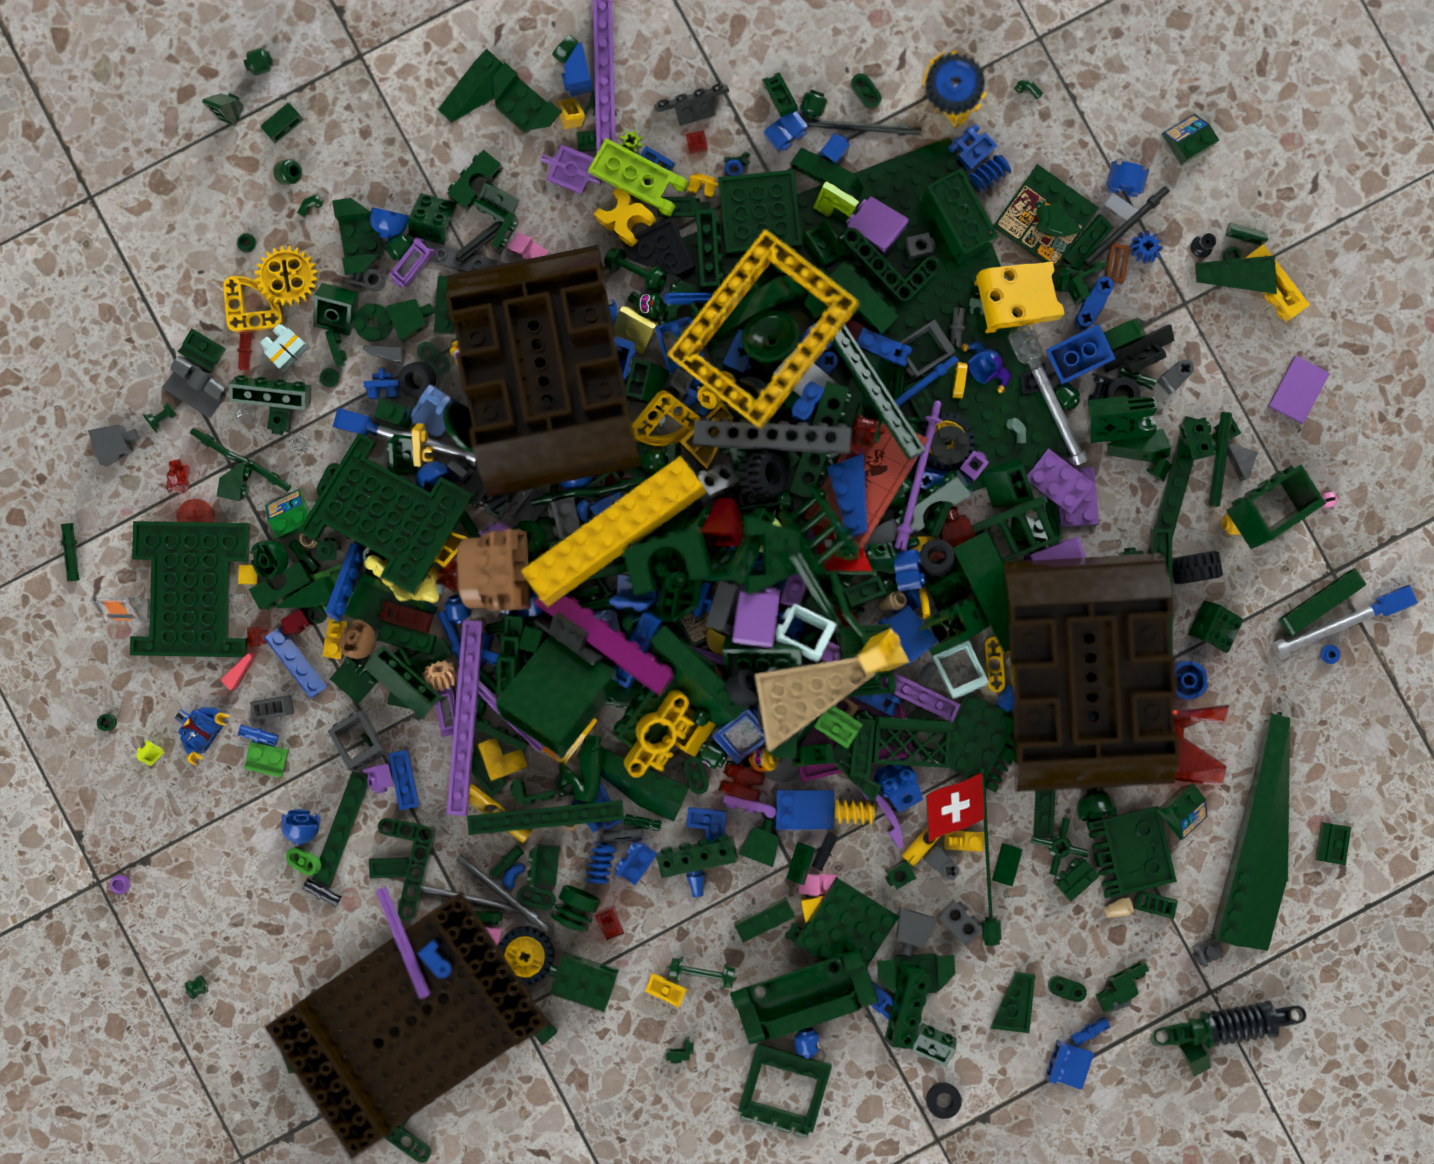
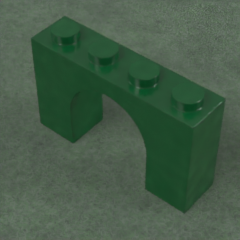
[623,526,713,596]

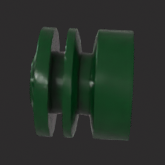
[550,885,601,932]

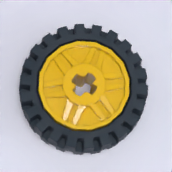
[918,413,975,470]
[498,926,555,986]

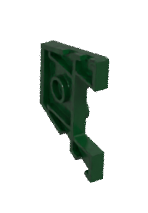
[743,516,800,594]
[833,729,907,802]

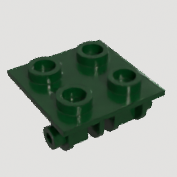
[330,656,378,704]

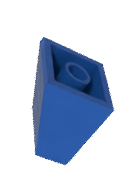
[878,605,939,665]

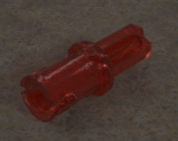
[237,332,253,371]

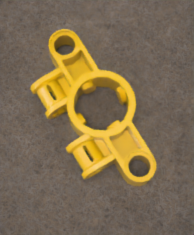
[624,690,695,777]

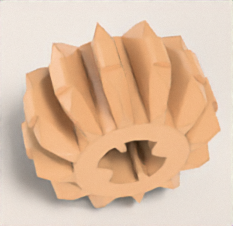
[423,660,457,692]

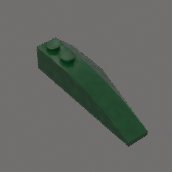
[817,350,897,465]
[651,625,749,727]
[577,739,689,822]

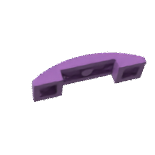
[858,788,903,849]

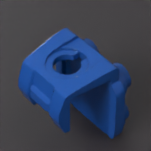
[874,758,923,813]

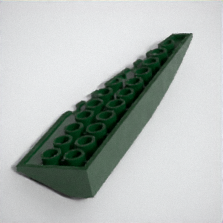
[1211,713,1290,951]

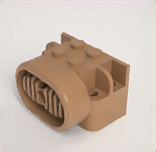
[457,529,531,611]

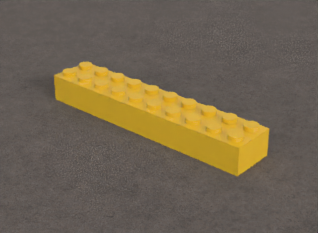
[521,456,706,607]

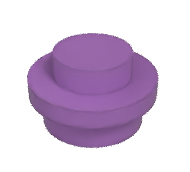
[110,875,130,895]

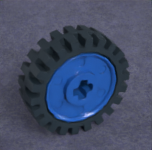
[925,53,985,115]

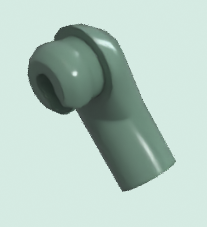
[1006,418,1026,444]

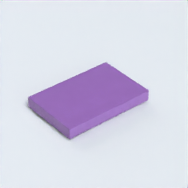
[1268,356,1330,424]

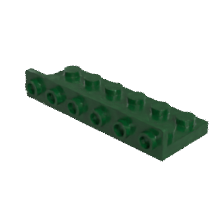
[612,638,718,748]

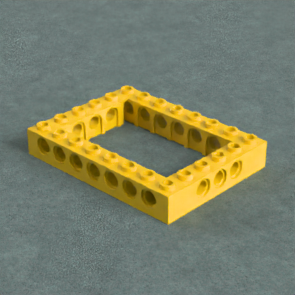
[667,230,860,430]

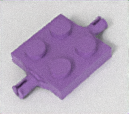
[540,144,603,195]

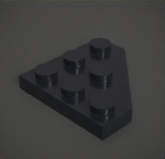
[621,217,696,277]

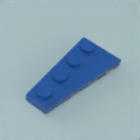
[827,454,868,537]

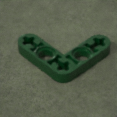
[385,1118,431,1163]

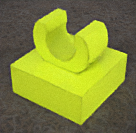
[136,740,165,766]

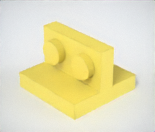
[614,306,658,355]

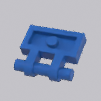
[948,124,998,172]

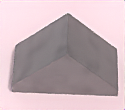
[1227,443,1258,481]

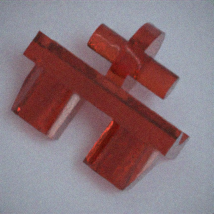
[166,459,190,493]

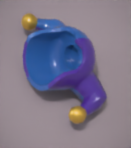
[961,341,1011,394]

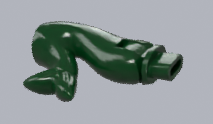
[558,735,603,803]

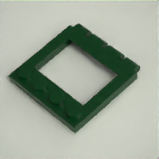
[738,1043,832,1138]

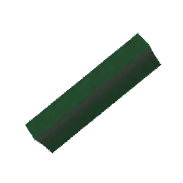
[953,531,1010,653]

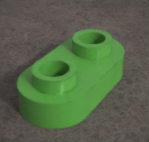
[286,847,321,876]

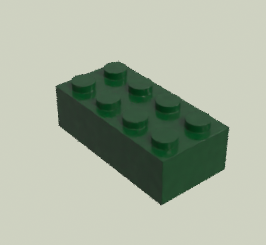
[828,262,899,336]

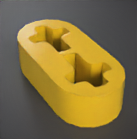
[952,362,967,399]

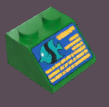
[265,489,310,540]

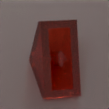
[595,905,625,940]

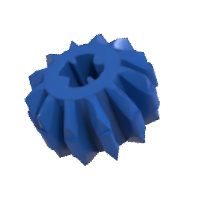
[1129,231,1163,264]

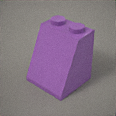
[846,196,909,256]
[1023,537,1086,561]
[733,585,780,647]

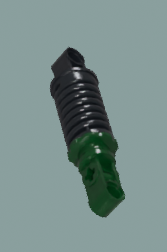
[1150,1000,1306,1049]

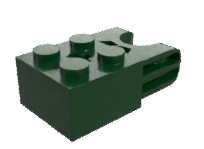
[1087,396,1158,443]

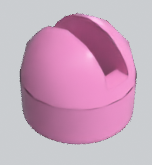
[1322,492,1337,508]

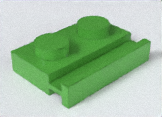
[814,705,863,748]
[244,741,289,777]

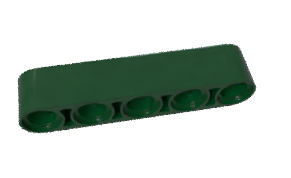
[1278,568,1366,636]

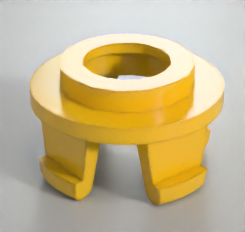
[687,172,719,199]

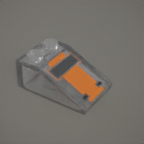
[92,597,150,625]

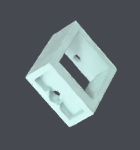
[774,603,836,663]
[933,640,989,700]

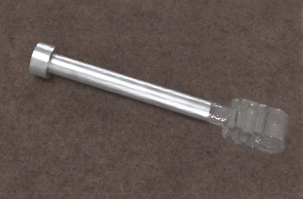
[1009,325,1090,467]

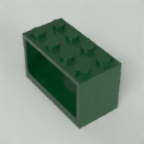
[922,168,999,265]
[1226,464,1326,549]

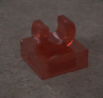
[685,130,708,154]
[247,627,268,647]

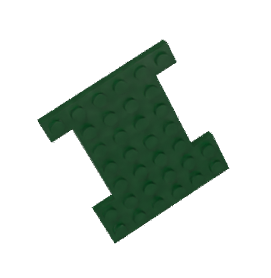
[299,433,474,596]
[130,521,250,658]

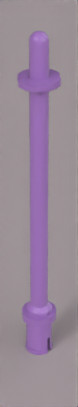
[894,400,942,551]

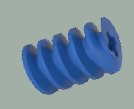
[968,155,1012,193]
[585,842,616,884]

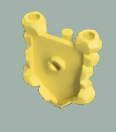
[365,555,439,603]

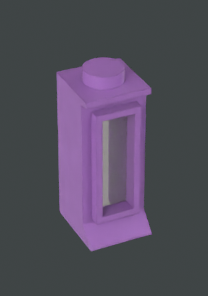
[389,238,436,287]
[436,687,456,737]

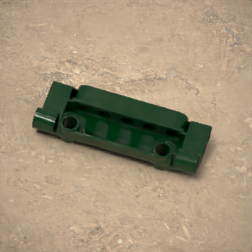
[730,949,879,1045]

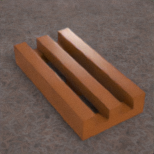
[1104,243,1130,284]

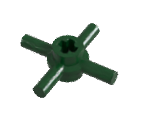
[1030,818,1089,876]

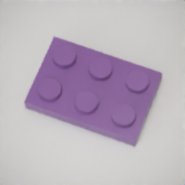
[1027,449,1095,514]
[1058,467,1099,527]

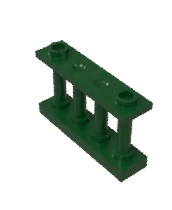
[777,485,857,576]
[972,495,1063,563]

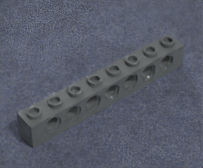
[693,418,852,454]

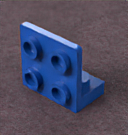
[615,337,635,380]
[609,573,658,610]
[615,840,658,885]
[1045,1040,1094,1090]

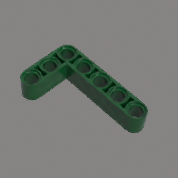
[840,227,940,302]
[713,276,806,340]
[378,818,435,921]

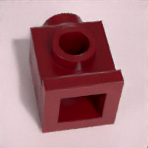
[280,608,314,636]

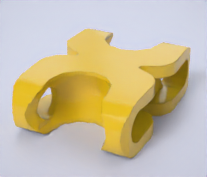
[593,187,656,247]

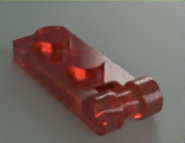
[378,601,434,633]

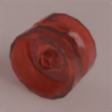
[718,763,766,802]

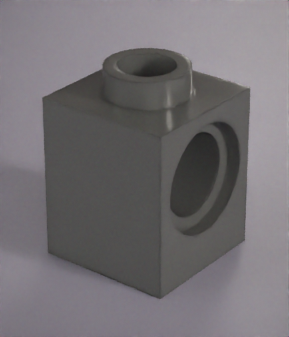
[904,232,935,260]
[661,367,694,399]

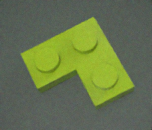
[813,181,859,217]

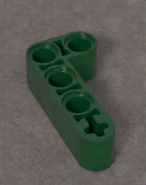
[790,148,864,200]

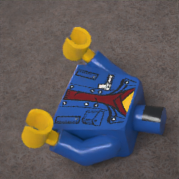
[175,707,230,766]

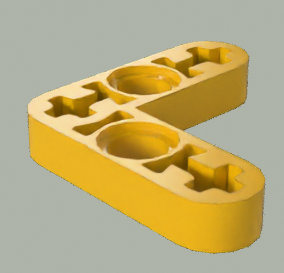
[983,637,1010,692]

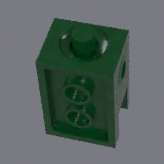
[918,598,990,656]
[548,951,619,1012]

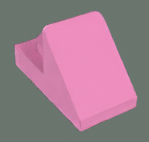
[507,232,549,260]
[798,874,838,896]

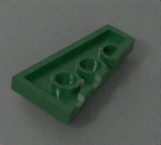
[1195,255,1277,294]

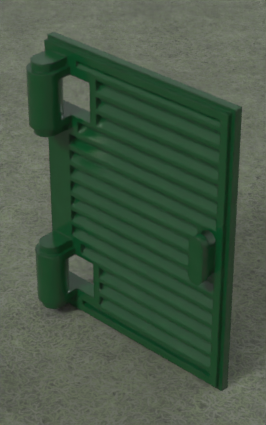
[839,623,896,698]

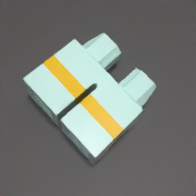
[260,324,309,372]

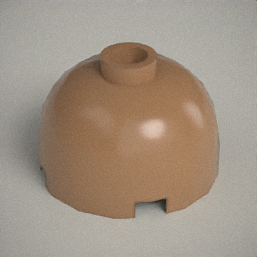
[338,619,376,659]

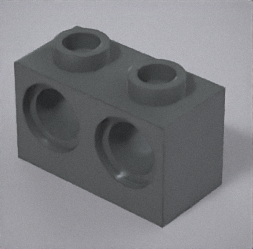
[696,462,740,503]
[937,899,982,946]

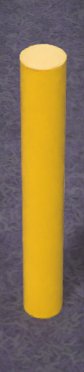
[919,585,931,619]

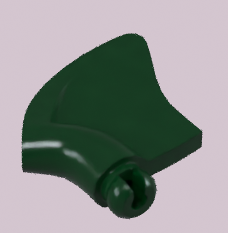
[1035,200,1081,237]

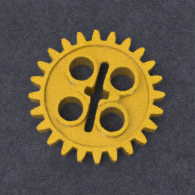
[254,246,318,308]

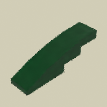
[497,614,526,694]

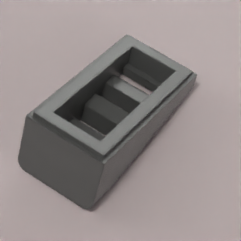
[363,345,405,364]
[250,695,294,721]

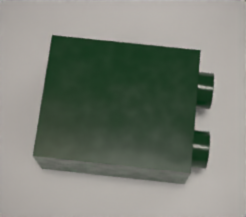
[495,635,618,758]

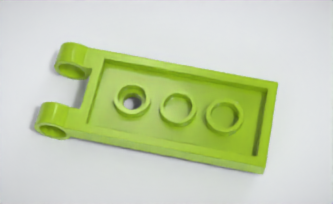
[588,138,689,216]

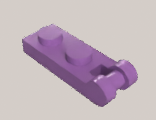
[723,794,776,818]

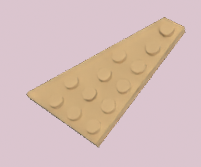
[755,658,875,751]

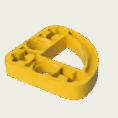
[223,276,284,333]
[632,390,700,446]

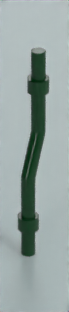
[190,428,291,492]
[531,477,645,506]
[829,570,882,681]

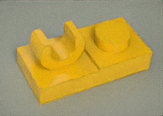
[412,423,434,467]
[322,619,349,660]
[944,830,984,852]
[645,973,688,1008]

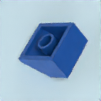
[562,43,593,97]

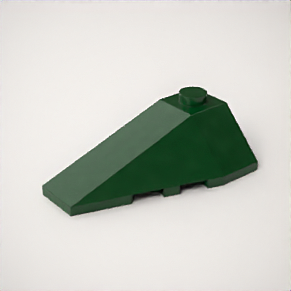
[437,49,503,123]
[722,635,802,679]

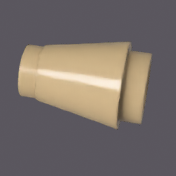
[879,591,907,612]
[1104,897,1134,918]

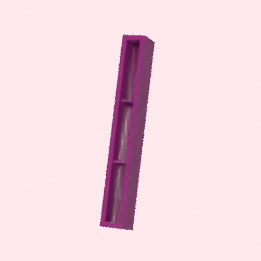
[534,595,674,696]

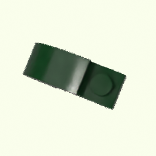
[1103,318,1146,351]

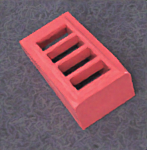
[221,653,256,691]

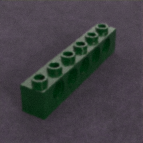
[790,381,852,499]

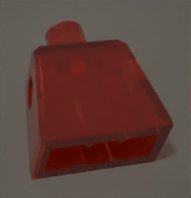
[939,507,976,555]

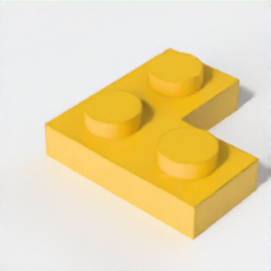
[477,738,528,781]

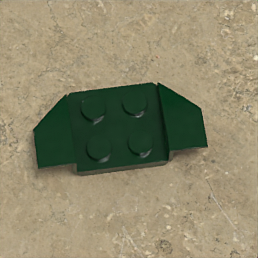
[493,62,562,134]
[332,198,384,275]
[877,953,956,994]

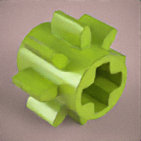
[620,130,643,154]

